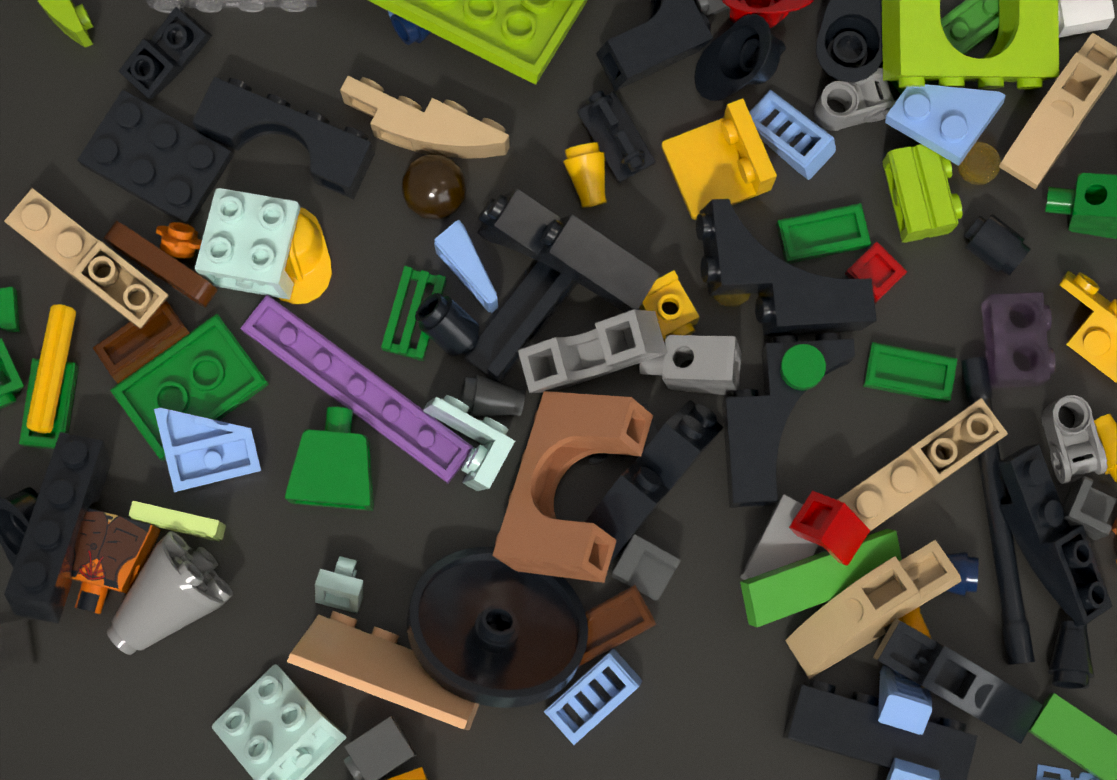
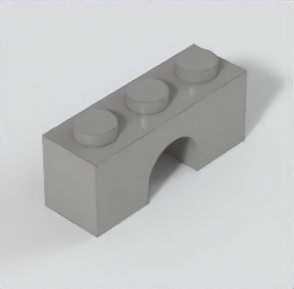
[518,309,667,393]

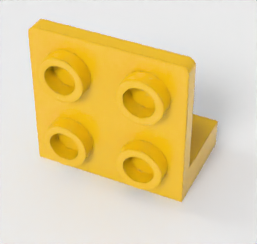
[661,98,777,220]

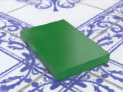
[110,314,269,461]

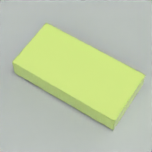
[129,501,226,542]

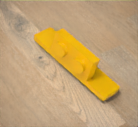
[1060,271,1117,383]

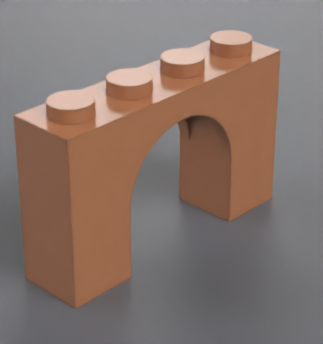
[492,391,653,583]

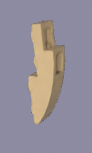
[999,33,1117,190]
[340,76,510,158]
[4,188,169,329]
[837,398,1008,531]
[785,540,961,679]

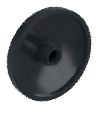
[407,547,588,708]

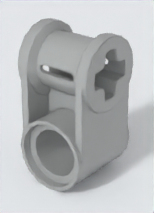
[814,68,896,131]
[1042,395,1107,484]

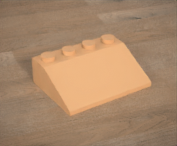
[287,611,479,730]

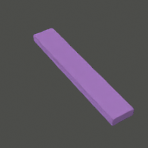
[240,295,473,484]

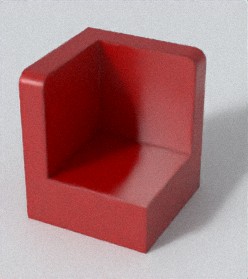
[789,491,870,566]

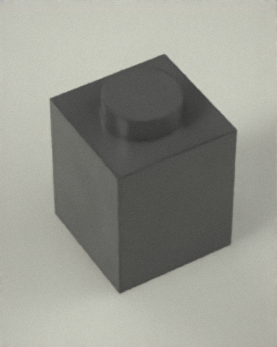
[343,716,418,780]

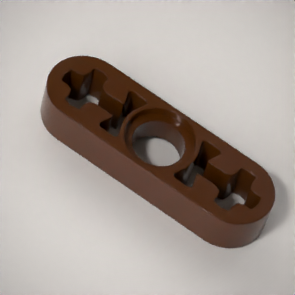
[103,221,218,308]

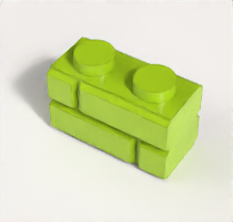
[882,144,962,243]

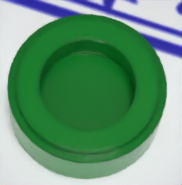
[780,344,826,390]

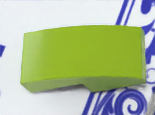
[37,0,94,48]

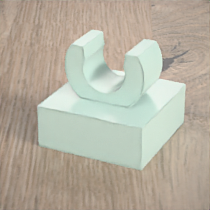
[315,556,363,614]

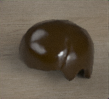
[402,154,466,219]

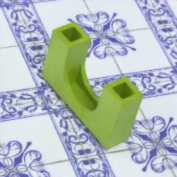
[882,0,1059,89]

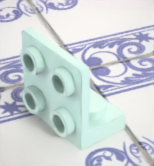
[195,188,300,300]
[423,395,515,491]
[212,664,347,780]

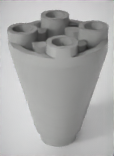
[107,531,233,655]

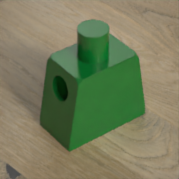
[1045,173,1117,239]
[285,407,374,511]

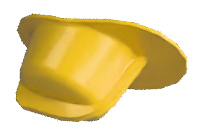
[279,207,332,305]

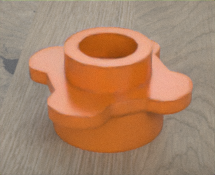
[156,222,202,258]

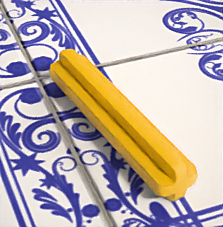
[26,304,76,433]

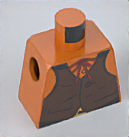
[72,508,161,614]

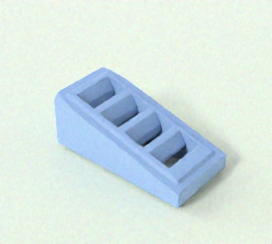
[749,90,836,180]
[434,220,498,313]
[544,649,642,745]
[878,665,932,735]

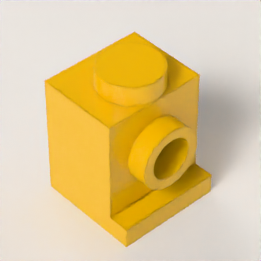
[639,270,700,342]

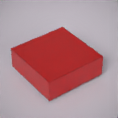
[845,242,907,304]

